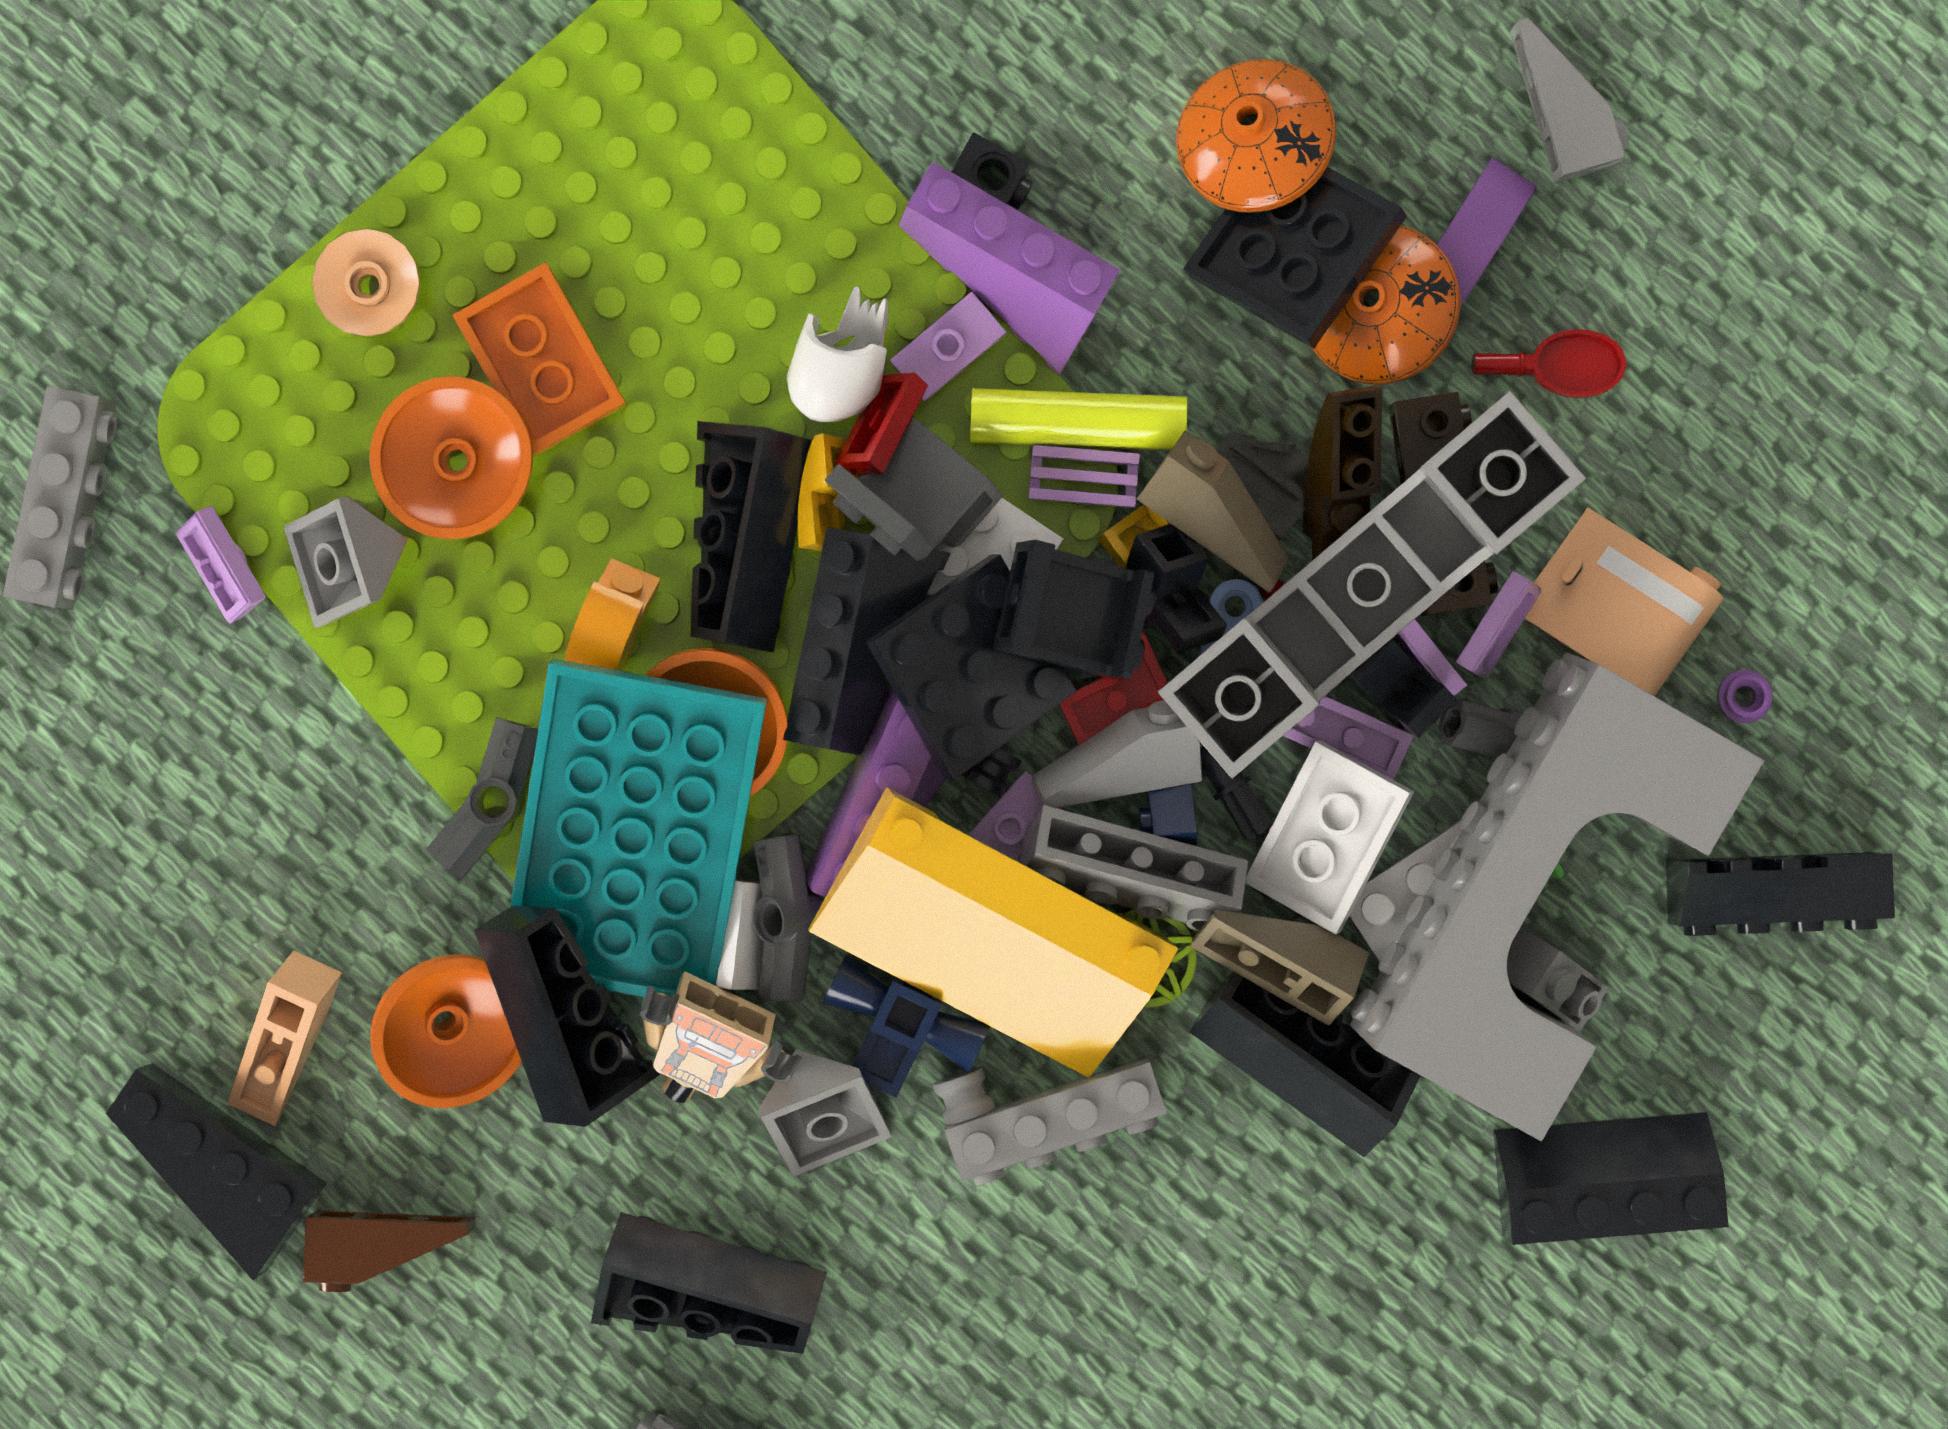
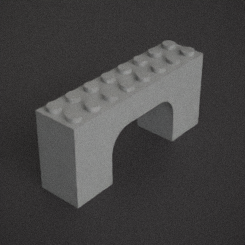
[1158,391,1586,778]
[1350,652,1765,1142]

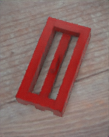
[835,372,928,475]

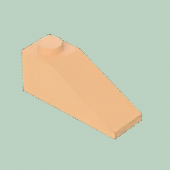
[227,950,342,1126]

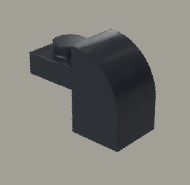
[1126,524,1227,654]
[1346,639,1456,738]

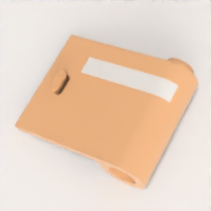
[1524,508,1724,696]

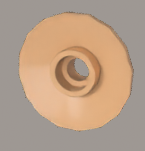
[312,229,420,337]

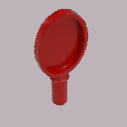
[1472,329,1626,398]

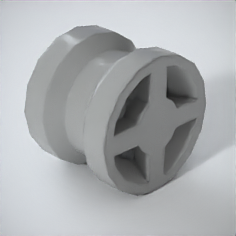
[932,1067,996,1125]

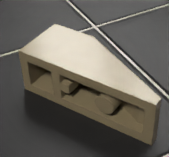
[1137,430,1290,592]
[1190,910,1369,1026]

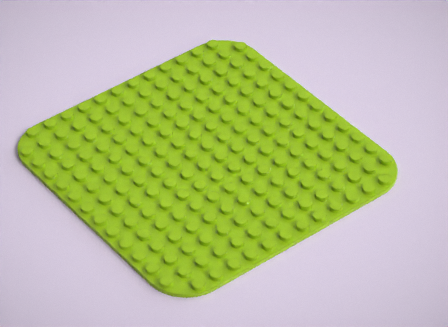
[157,0,1118,881]

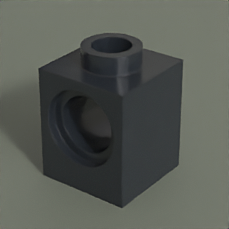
[951,132,1033,210]

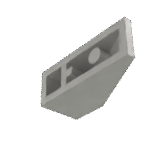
[1510,18,1629,184]
[1032,700,1202,808]

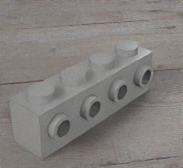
[2,386,118,610]
[1020,805,1248,932]
[944,1056,1167,1185]

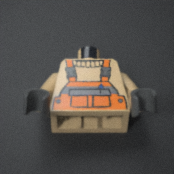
[640,971,802,1103]

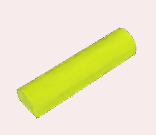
[970,388,1187,451]

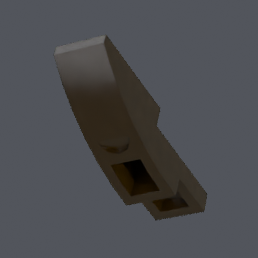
[1302,385,1382,561]

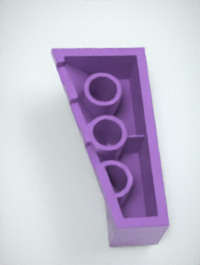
[899,161,1120,376]
[806,685,946,897]

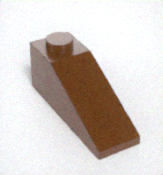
[303,1210,475,1292]

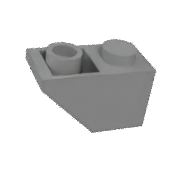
[1507,927,1609,1032]

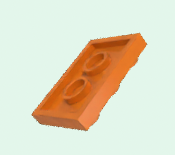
[452,262,627,457]

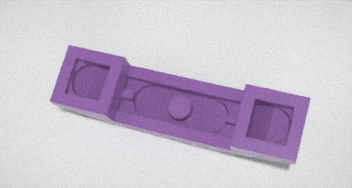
[1436,157,1537,305]

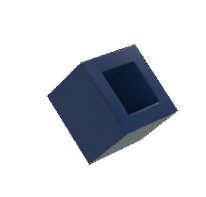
[1138,784,1197,846]

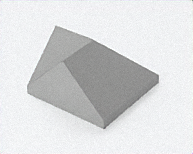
[283,496,408,628]
[758,1049,892,1177]

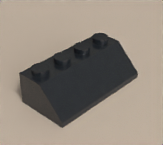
[1493,1112,1729,1245]

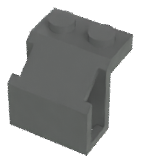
[824,416,1003,561]

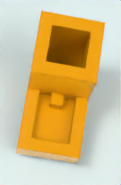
[564,558,661,671]

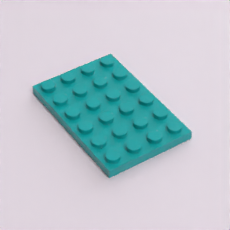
[510,658,767,997]

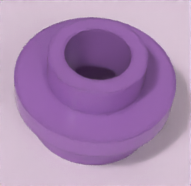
[1717,670,1772,723]

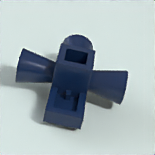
[822,955,990,1098]

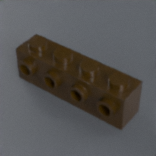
[1388,392,1498,617]

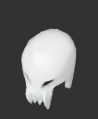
[787,286,888,422]

